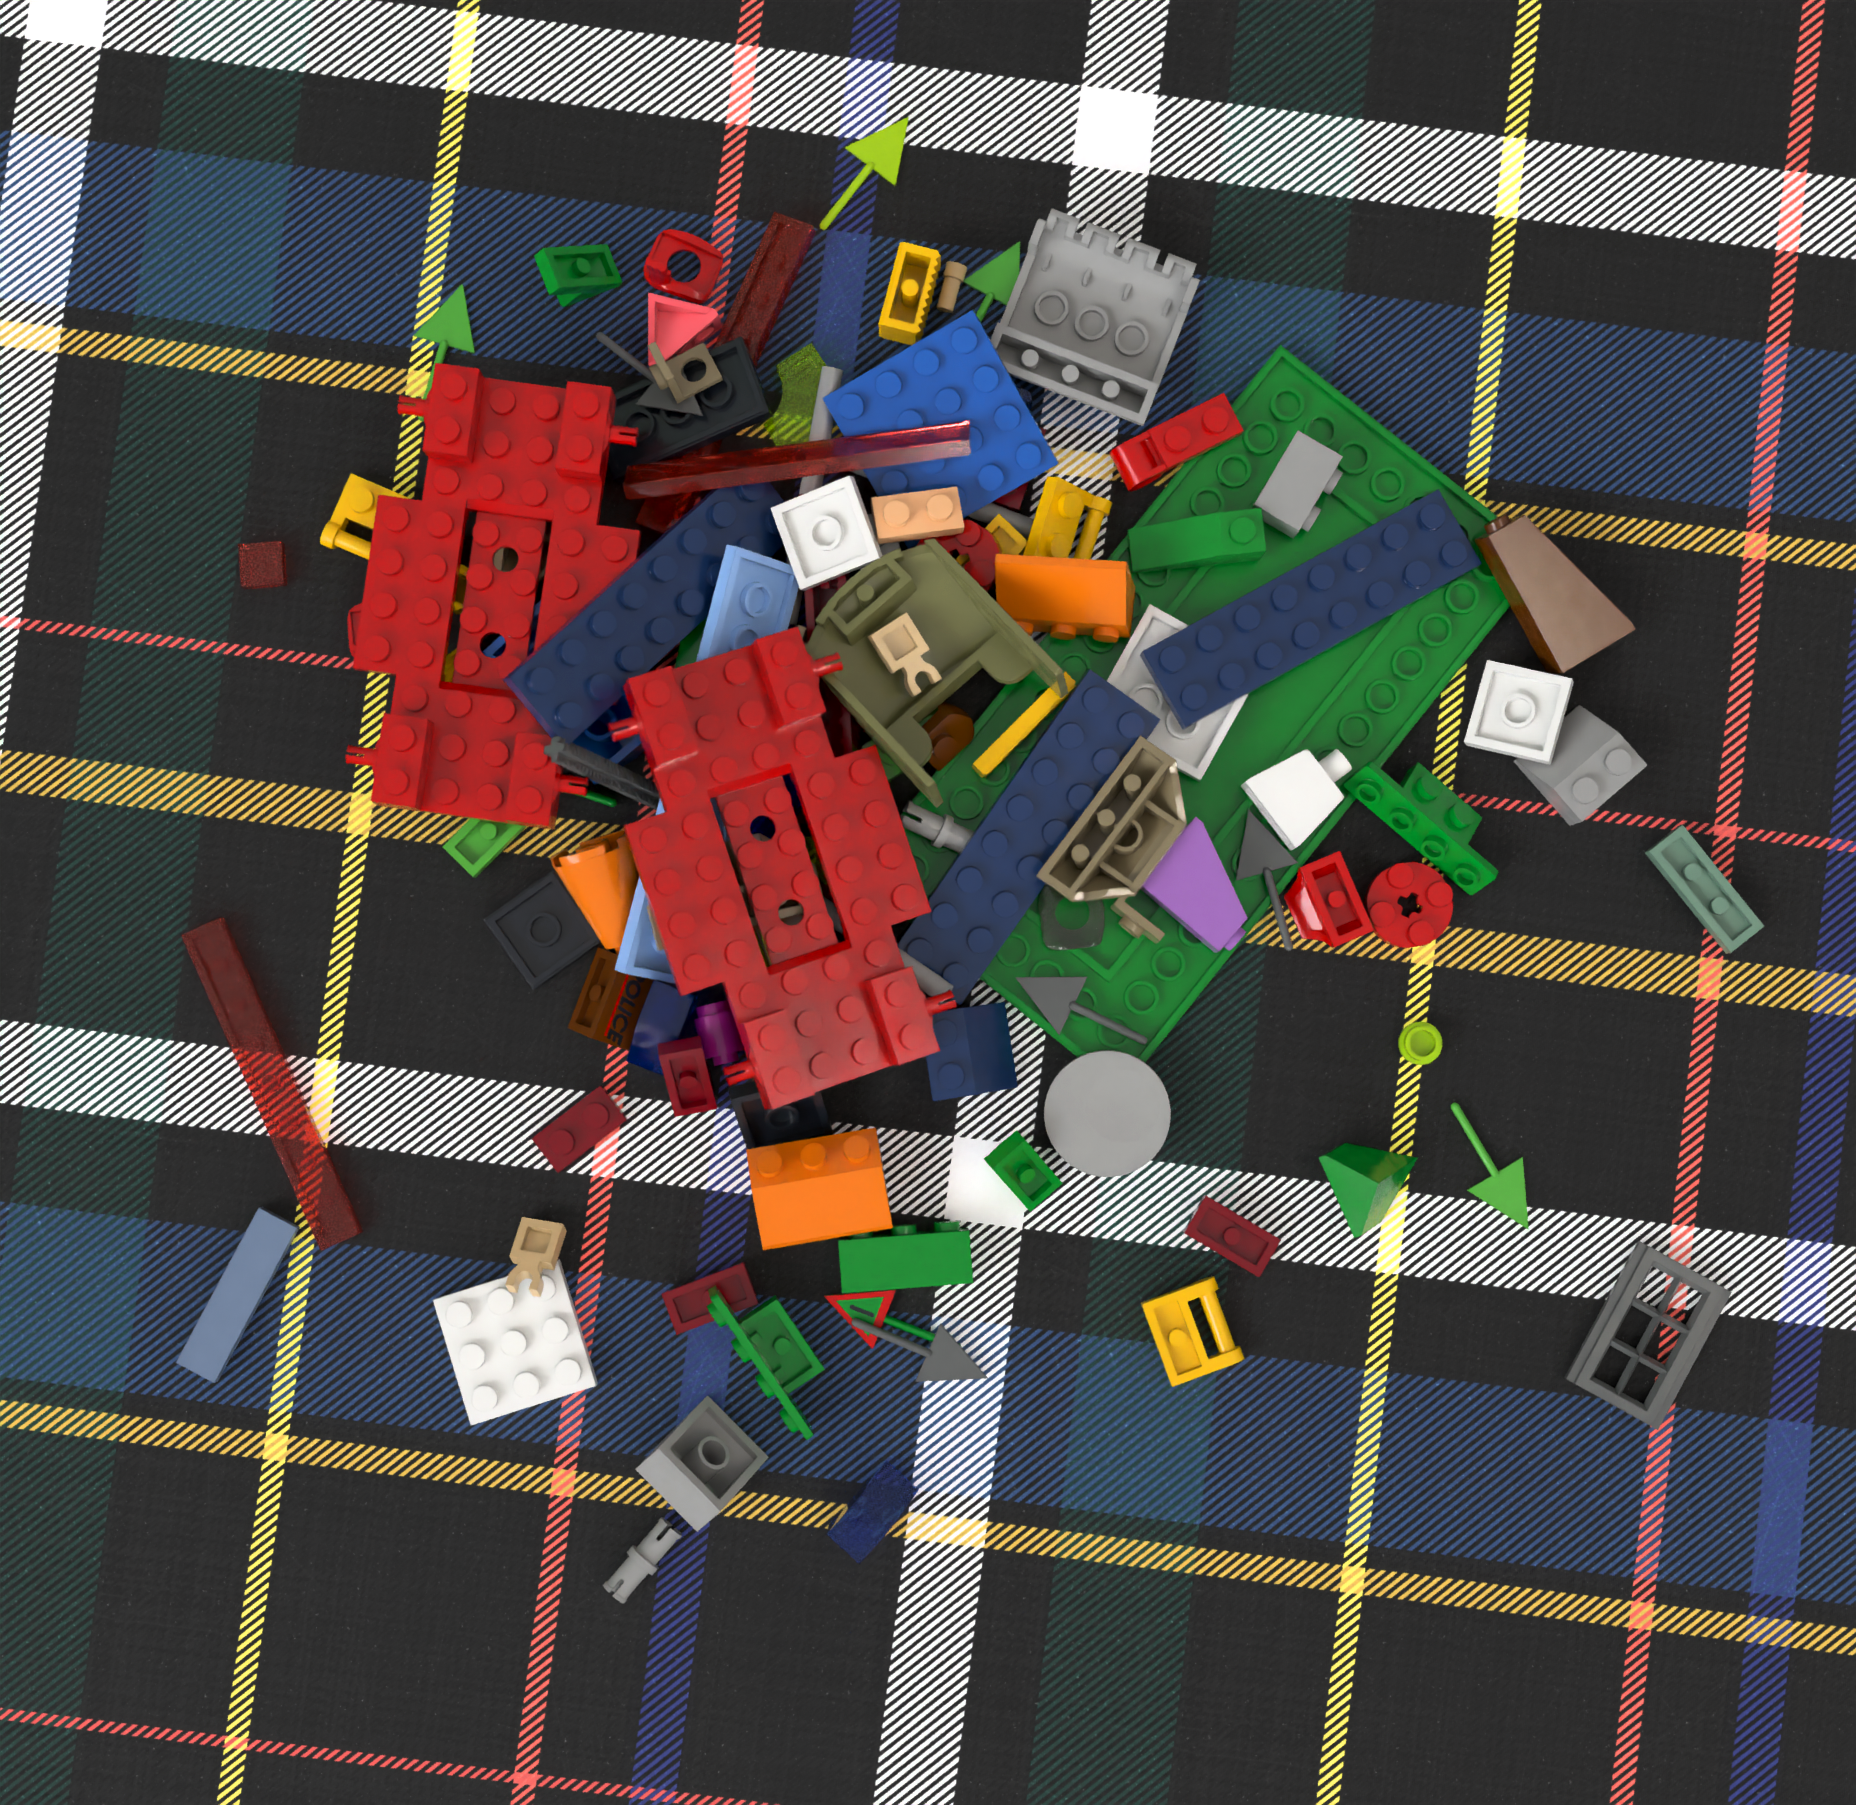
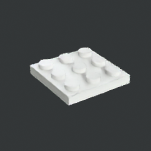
[1107,604,1248,782]
[433,1259,598,1425]

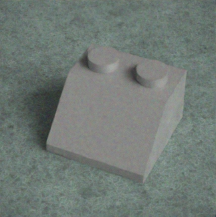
[1513,705,1647,826]
[635,1395,769,1532]

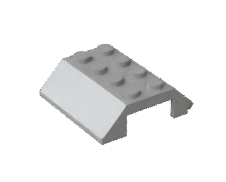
[991,209,1200,426]

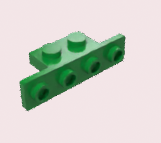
[1344,761,1499,895]
[707,1285,825,1440]

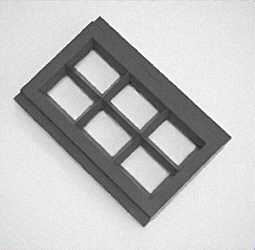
[1564,1241,1732,1430]

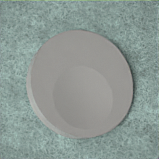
[1044,1050,1171,1177]

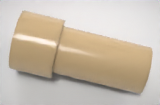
[936,261,967,313]

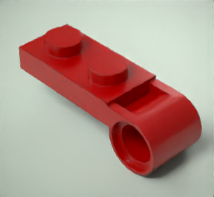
[1109,393,1244,492]

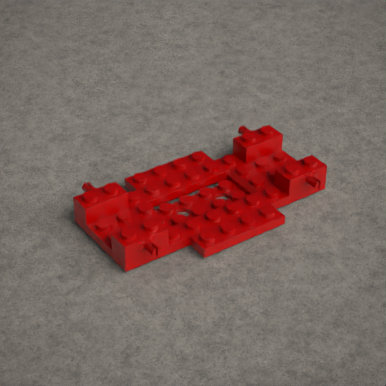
[346,363,641,830]
[608,626,956,1109]

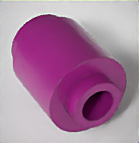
[694,1000,745,1066]

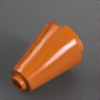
[550,830,639,954]

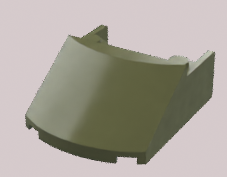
[804,538,1068,808]

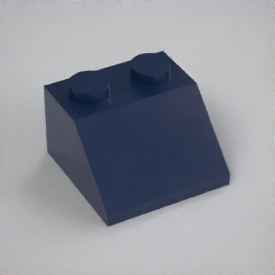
[926,1002,1018,1101]

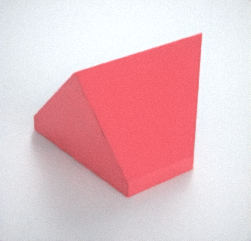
[648,292,722,367]

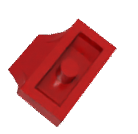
[1284,851,1374,948]

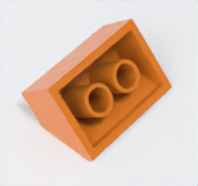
[995,554,1136,642]
[746,1127,893,1250]

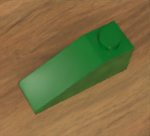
[1128,508,1266,573]

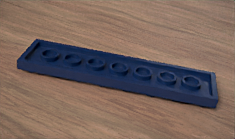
[503,459,784,745]
[1140,489,1482,730]
[897,669,1161,1005]

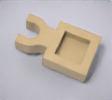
[868,612,942,697]
[505,1217,567,1297]

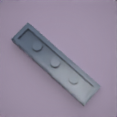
[176,1207,300,1383]

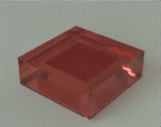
[238,541,287,589]

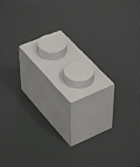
[1252,431,1343,539]

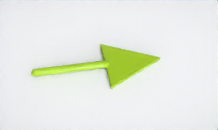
[819,117,909,230]

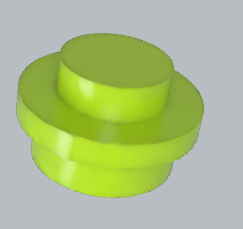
[1398,1022,1442,1065]

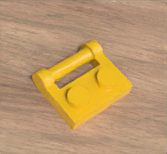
[320,474,411,560]
[1023,476,1112,559]
[1141,1276,1244,1387]

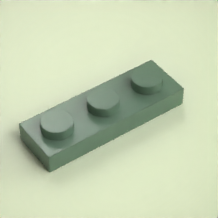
[1645,825,1764,954]

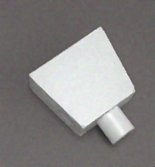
[1241,749,1352,851]

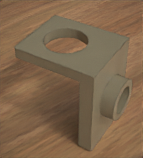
[647,342,723,404]
[1110,897,1165,944]

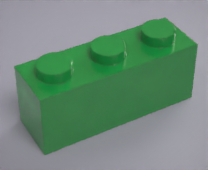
[838,1221,973,1293]

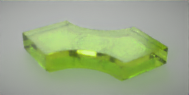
[763,343,827,463]

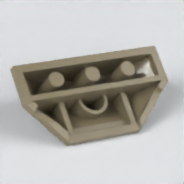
[1036,736,1187,902]

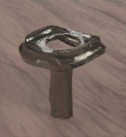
[1038,884,1105,951]

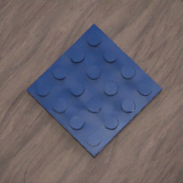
[822,309,1059,549]

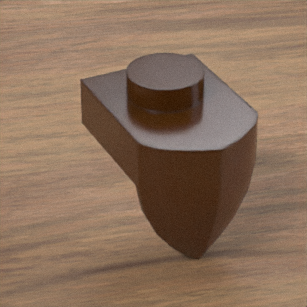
[921,702,974,771]

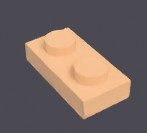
[870,487,964,544]

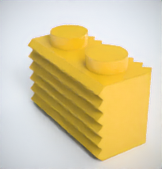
[878,242,941,345]

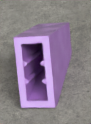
[1140,817,1248,953]

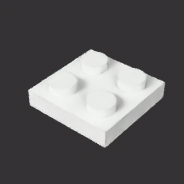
[771,475,882,591]
[1464,660,1574,765]

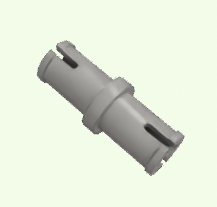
[900,800,974,853]
[603,1517,682,1604]

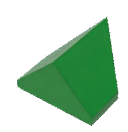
[1319,1143,1418,1238]

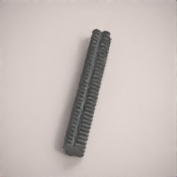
[544,736,660,810]

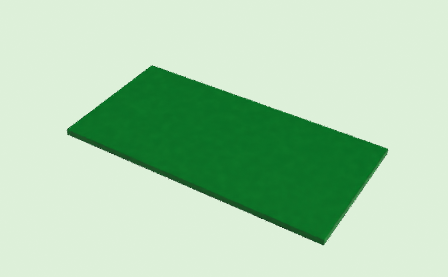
[901,345,1510,1062]

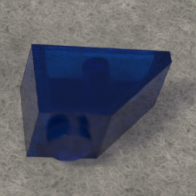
[626,980,699,1076]
[827,1460,919,1564]

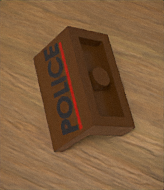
[568,947,658,1051]

